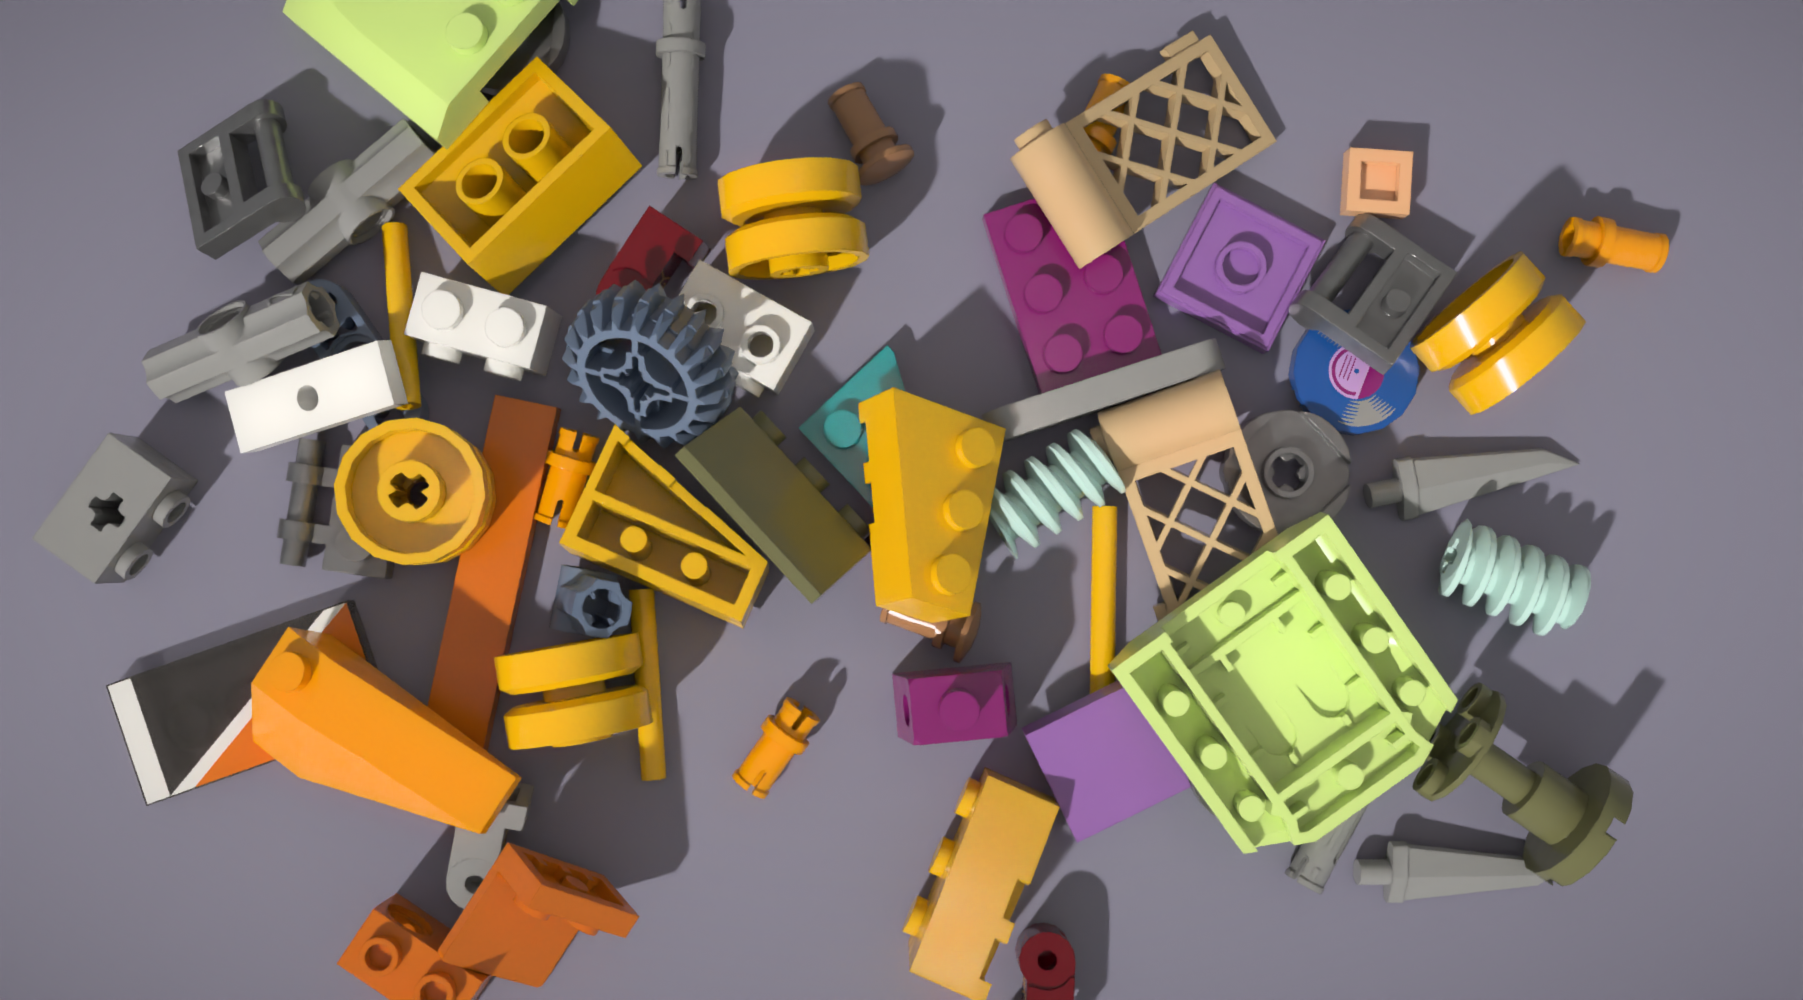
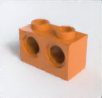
[336,893,492,1000]

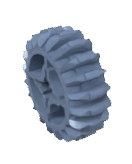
[562,280,739,449]

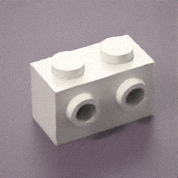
[679,259,815,398]
[404,272,562,381]

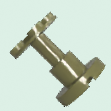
[1412,682,1634,887]

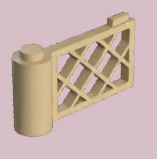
[1010,30,1277,269]
[1090,369,1278,621]

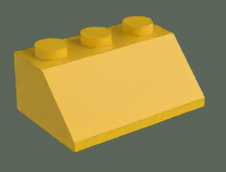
[398,56,642,295]

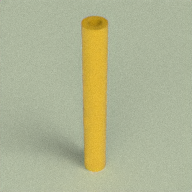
[381,222,422,410]
[1089,506,1117,694]
[629,588,667,781]

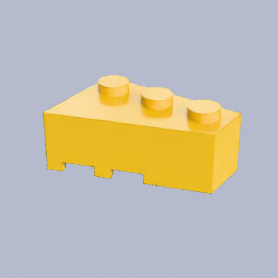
[858,387,1006,623]
[559,425,769,629]
[902,767,1060,1000]

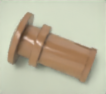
[828,82,914,186]
[880,601,981,663]

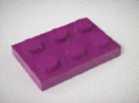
[982,198,1162,394]

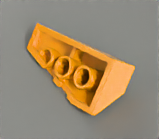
[251,627,522,834]

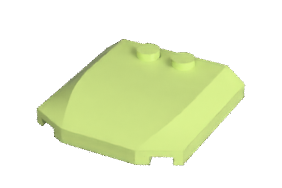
[283,0,578,149]
[1107,512,1458,854]

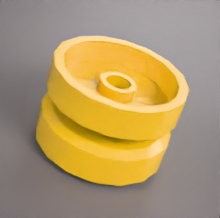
[717,157,869,280]
[1410,251,1586,415]
[334,417,497,565]
[494,632,653,750]

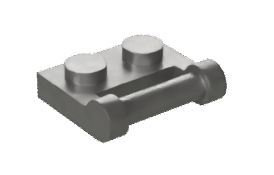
[177,99,306,260]
[1289,213,1457,375]

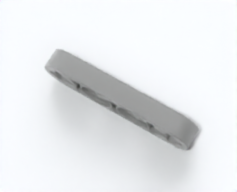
[981,338,1226,442]

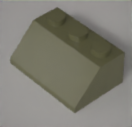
[675,406,871,604]

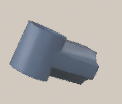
[549,564,632,639]

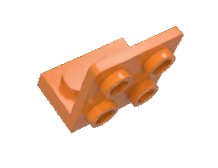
[438,842,640,988]

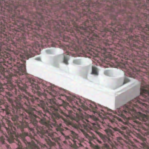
[225,340,408,453]

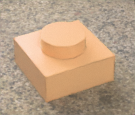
[1340,147,1413,219]

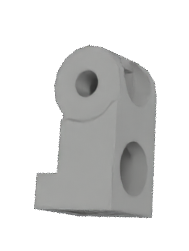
[446,783,534,909]

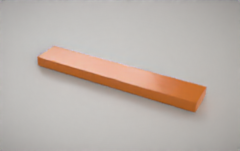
[427,394,561,752]

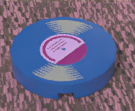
[1288,309,1420,436]

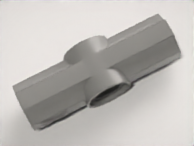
[258,118,436,285]
[141,281,340,403]

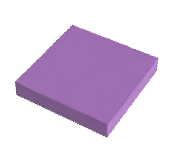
[1153,182,1326,354]
[1021,681,1191,843]

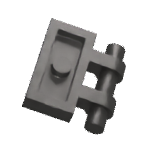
[277,438,395,579]

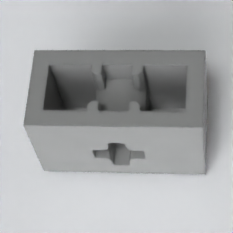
[32,433,198,584]

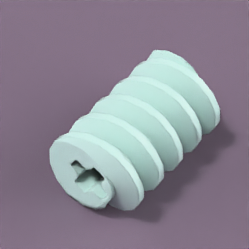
[989,429,1126,559]
[1438,518,1591,636]

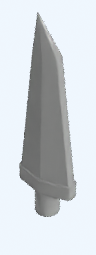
[1363,448,1579,521]
[1353,841,1544,903]

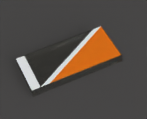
[106,600,378,806]

